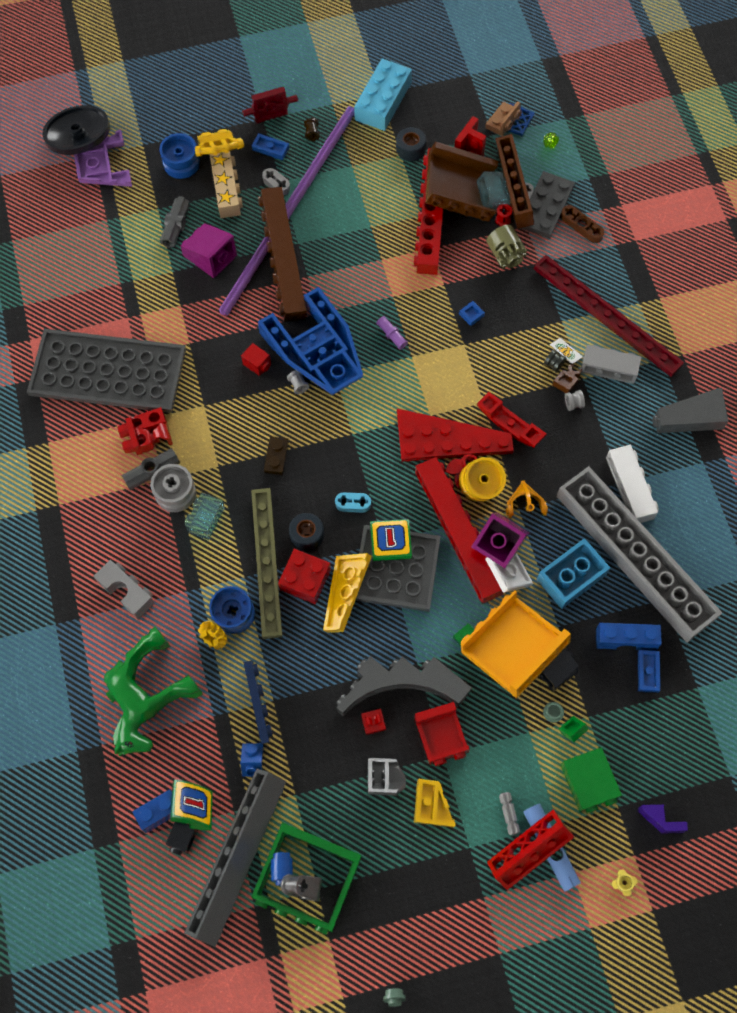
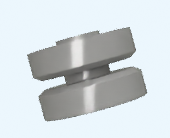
[150,464,196,512]

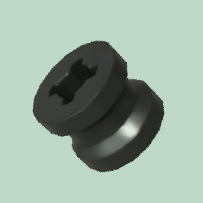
[544,349,566,372]

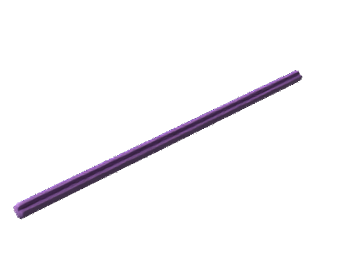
[219,106,354,316]

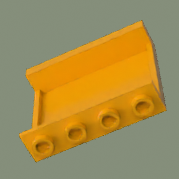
[461,590,571,698]

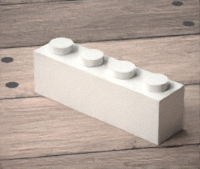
[606,445,659,523]

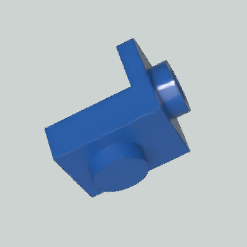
[240,743,264,777]

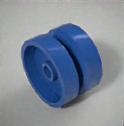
[159,133,200,179]

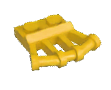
[195,129,244,157]

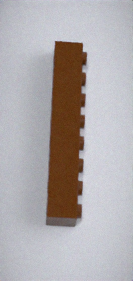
[258,187,306,322]

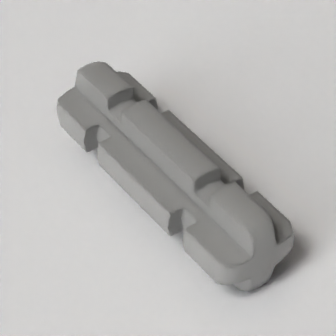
[499,792,520,835]

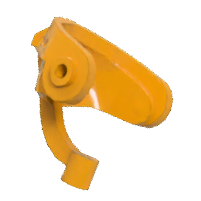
[506,480,548,519]

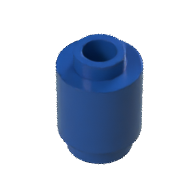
[271,852,293,886]

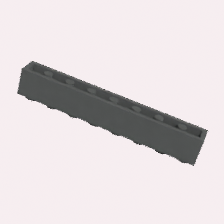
[184,768,287,947]

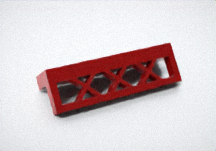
[487,809,574,890]

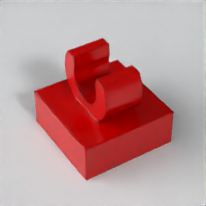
[361,709,386,735]

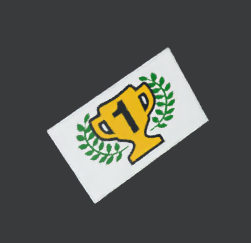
[550,338,583,364]

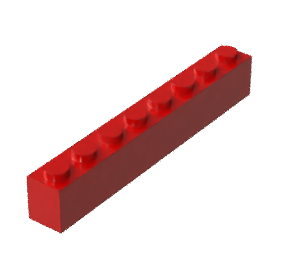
[415,457,503,604]

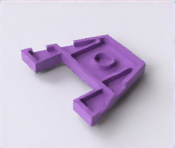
[74,130,132,187]

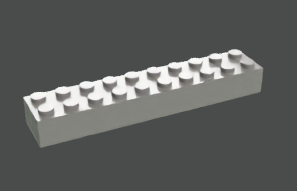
[556,466,722,643]

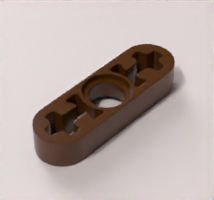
[561,205,604,243]

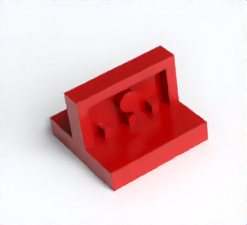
[455,116,486,156]

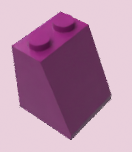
[181,223,237,278]
[471,512,529,568]

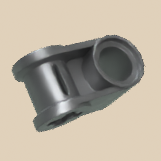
[281,874,322,901]

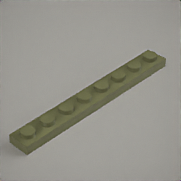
[251,488,283,639]

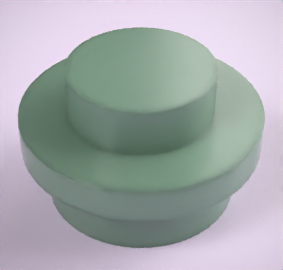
[543,702,564,723]
[383,988,406,1007]

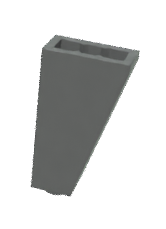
[652,388,728,433]

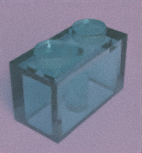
[476,171,510,212]
[185,493,225,540]

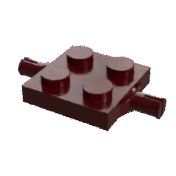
[242,86,298,123]

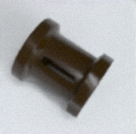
[304,118,320,141]

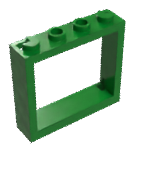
[251,822,362,935]

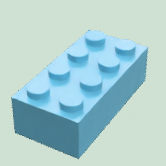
[354,59,412,131]

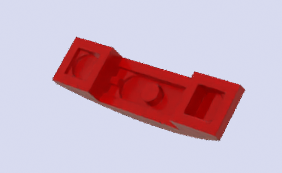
[477,392,547,448]

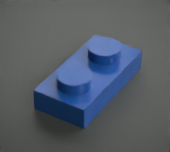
[252,133,289,160]
[638,650,660,693]

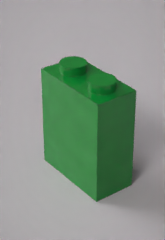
[560,747,622,814]

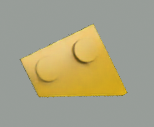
[414,779,456,827]

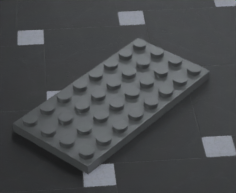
[27,329,186,413]

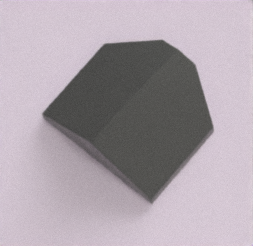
[367,758,406,795]

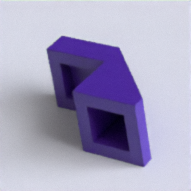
[638,805,688,833]

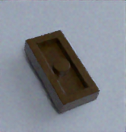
[264,436,289,475]

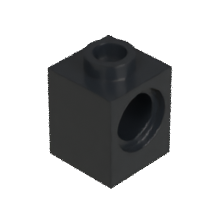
[165,822,198,856]

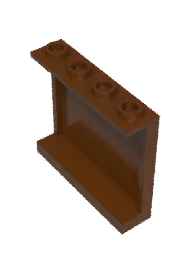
[425,142,498,222]

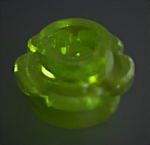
[543,132,559,149]

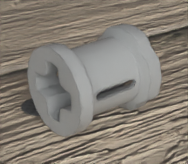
[287,370,309,394]

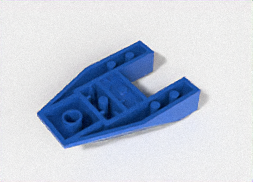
[257,287,363,395]

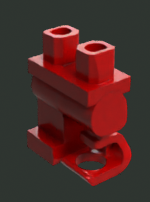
[117,407,173,455]

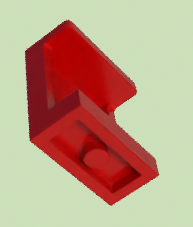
[414,702,470,766]

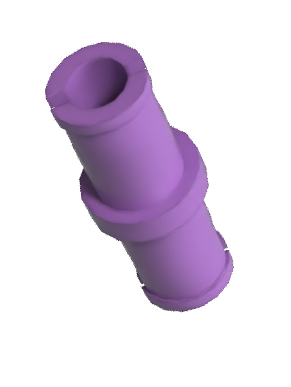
[376,316,408,350]

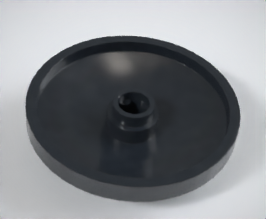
[43,105,110,155]

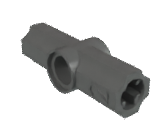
[160,196,190,248]
[121,448,180,490]

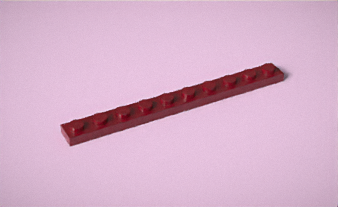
[534,255,684,377]

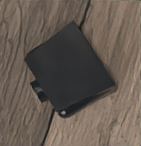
[540,648,579,692]

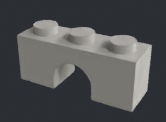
[93,560,154,620]

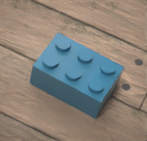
[536,538,610,609]

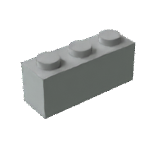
[581,345,641,384]

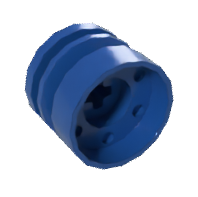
[209,586,255,634]

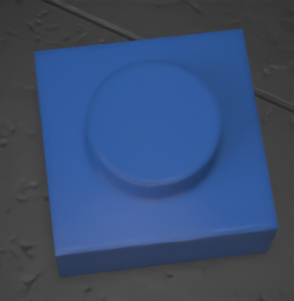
[459,301,485,326]

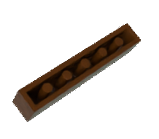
[495,134,534,229]

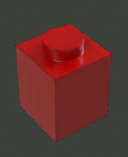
[241,343,271,376]

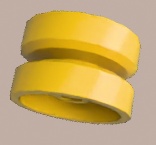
[459,457,506,502]

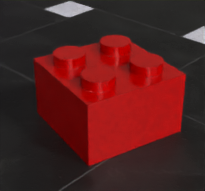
[278,549,331,605]

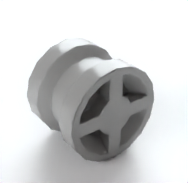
[565,390,585,411]

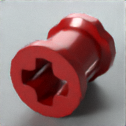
[495,204,512,227]

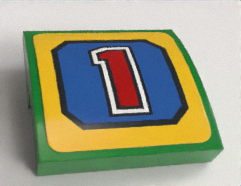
[370,519,412,561]
[170,779,213,831]

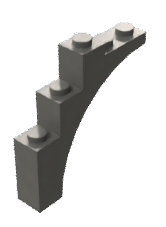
[336,656,472,716]

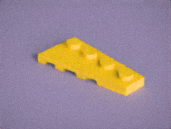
[323,553,372,633]

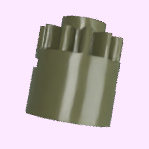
[486,225,527,268]

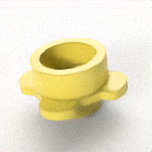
[612,870,637,896]

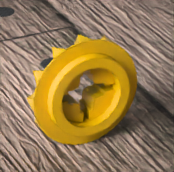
[198,621,227,650]

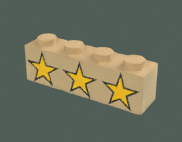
[210,151,243,218]

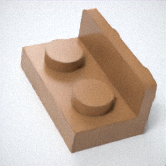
[486,101,522,136]

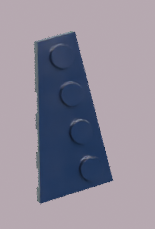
[243,660,273,744]

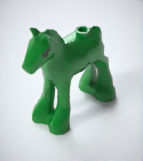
[104,626,203,757]

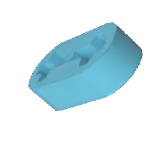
[335,492,371,513]

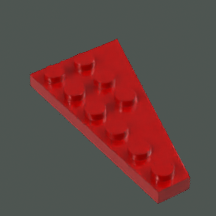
[397,408,514,462]

